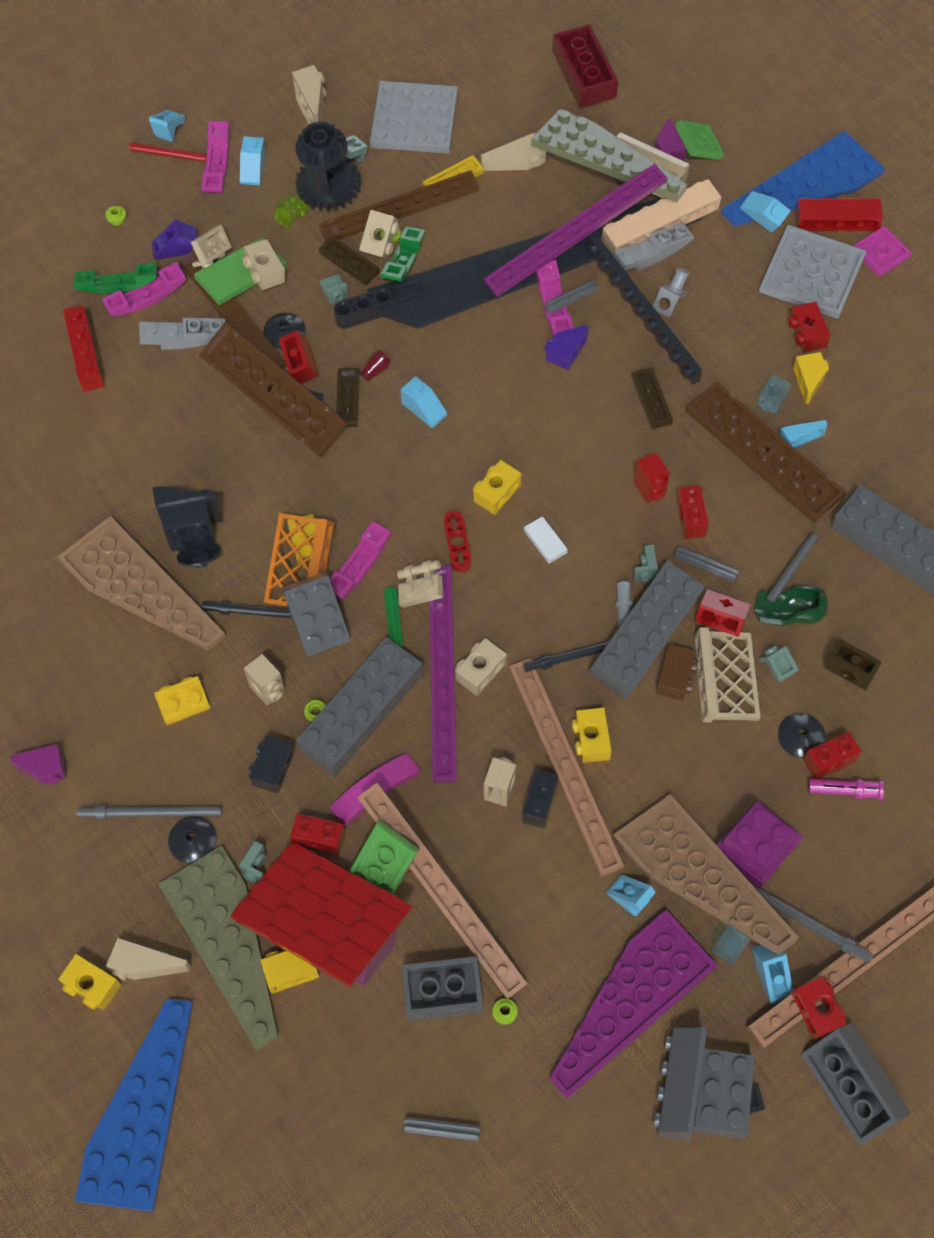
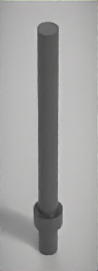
[76,805,222,820]
[752,884,874,963]

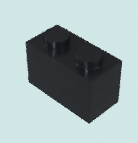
[248,735,295,794]
[522,769,559,829]

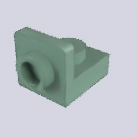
[346,135,368,163]
[319,274,349,305]
[633,545,658,582]
[759,645,799,682]
[239,841,266,883]

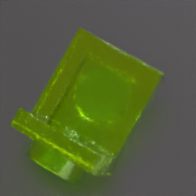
[274,197,309,228]

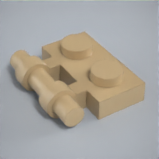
[397,560,443,608]

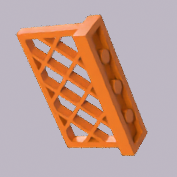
[264,513,335,606]

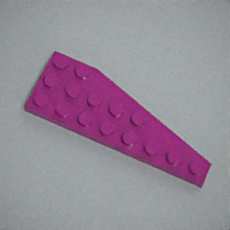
[550,910,718,1100]

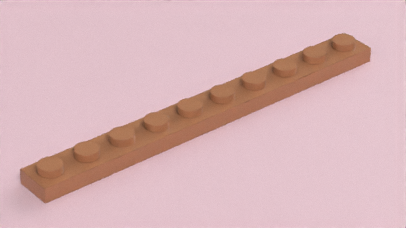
[509,658,624,877]
[357,783,527,999]
[747,887,934,1049]

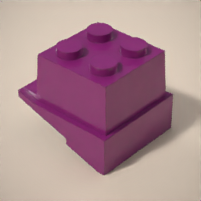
[717,800,803,889]

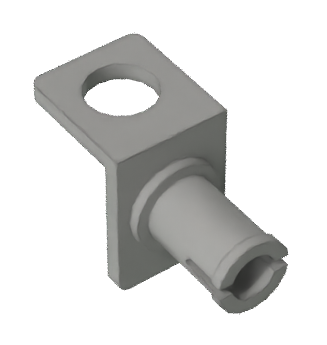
[653,267,689,317]

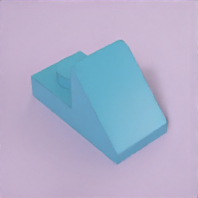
[149,110,186,142]
[606,874,656,916]

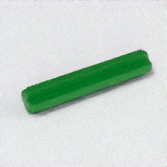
[384,587,404,649]

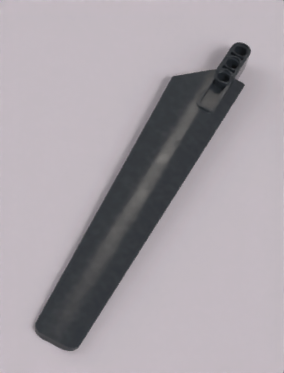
[334,197,703,329]

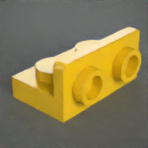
[154,676,211,726]

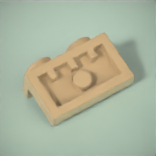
[191,224,231,268]

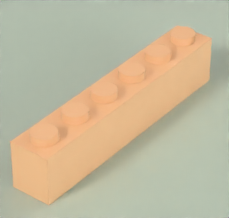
[601,179,721,255]

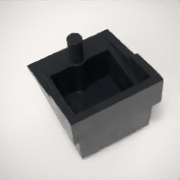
[152,486,223,552]

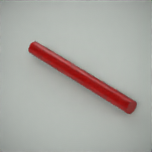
[129,142,207,162]

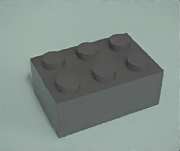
[281,572,351,656]
[402,956,483,1022]
[693,1048,755,1140]

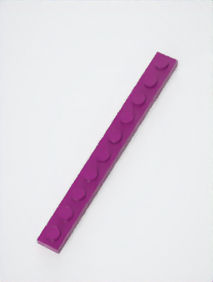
[484,163,667,297]
[429,566,457,783]

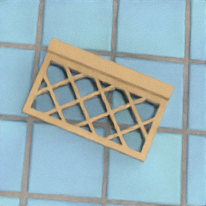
[616,132,690,198]
[693,627,761,723]

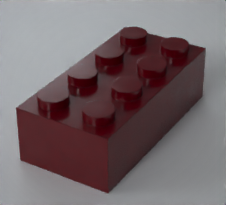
[552,24,618,108]

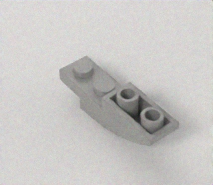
[613,223,694,271]
[139,318,225,350]

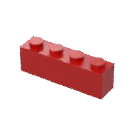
[795,198,883,232]
[63,305,104,392]

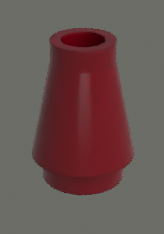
[360,350,391,382]

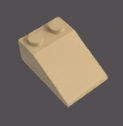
[292,65,326,125]

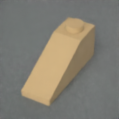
[481,132,546,171]
[106,938,191,981]

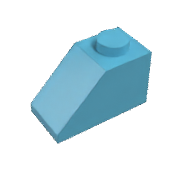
[240,136,266,186]
[740,191,791,233]
[400,376,447,429]
[752,945,793,1005]

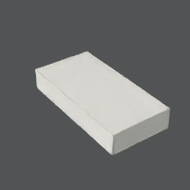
[524,516,568,564]

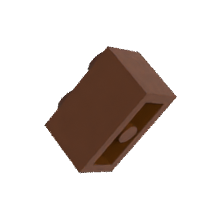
[656,644,699,701]

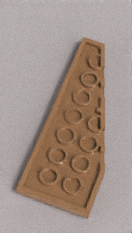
[58,516,226,651]
[613,794,798,955]

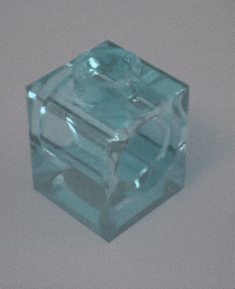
[757,375,792,415]
[712,925,751,967]

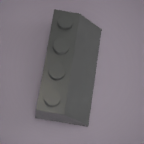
[801,1023,911,1146]
[653,1027,707,1142]

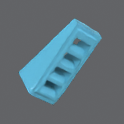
[779,420,828,448]

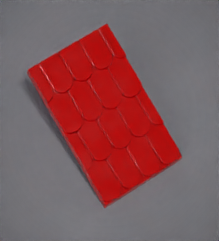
[230,842,412,988]

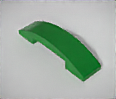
[381,226,425,282]
[73,262,158,294]

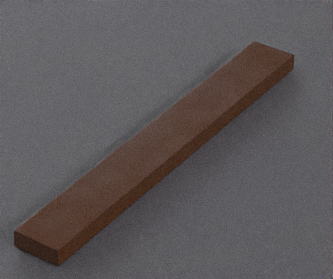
[319,170,479,242]
[179,251,286,369]

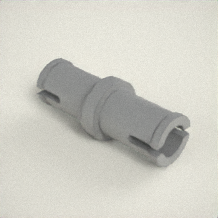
[615,581,633,628]

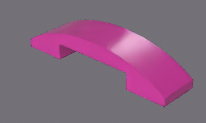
[201,121,229,193]
[536,260,574,337]
[102,262,186,316]
[329,521,392,600]
[330,753,421,826]

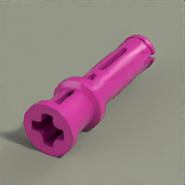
[808,778,884,801]

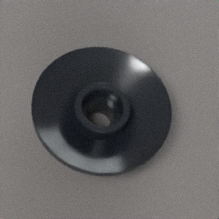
[263,313,306,349]
[177,543,222,568]
[778,713,826,758]
[168,817,217,864]

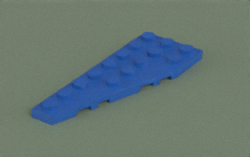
[721,131,885,227]
[75,999,193,1212]

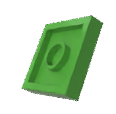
[675,120,724,160]

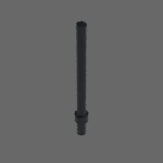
[202,601,292,619]
[522,641,610,672]

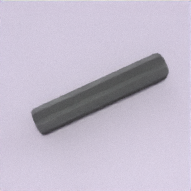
[545,280,598,313]
[674,546,739,582]
[403,1117,480,1141]

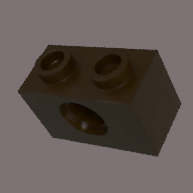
[825,639,882,691]

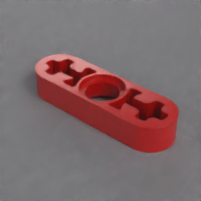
[444,511,471,573]

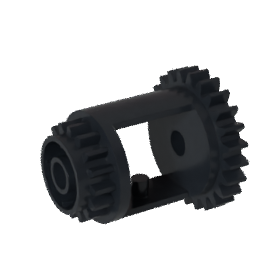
[295,121,362,213]

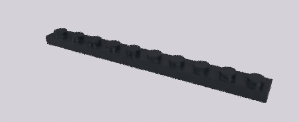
[581,231,702,385]

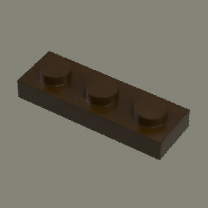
[319,236,380,285]
[631,367,673,430]
[336,368,360,427]

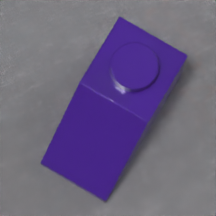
[151,219,197,260]
[545,325,589,370]

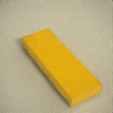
[422,155,484,187]

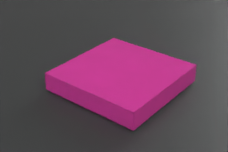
[853,226,912,277]

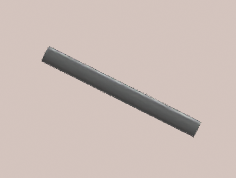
[767,533,818,602]

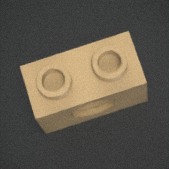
[359,210,399,260]
[242,239,285,290]
[455,638,507,696]
[244,654,285,706]
[484,757,516,807]

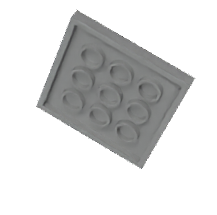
[370,81,458,154]
[759,225,866,319]

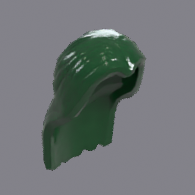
[754,585,828,626]

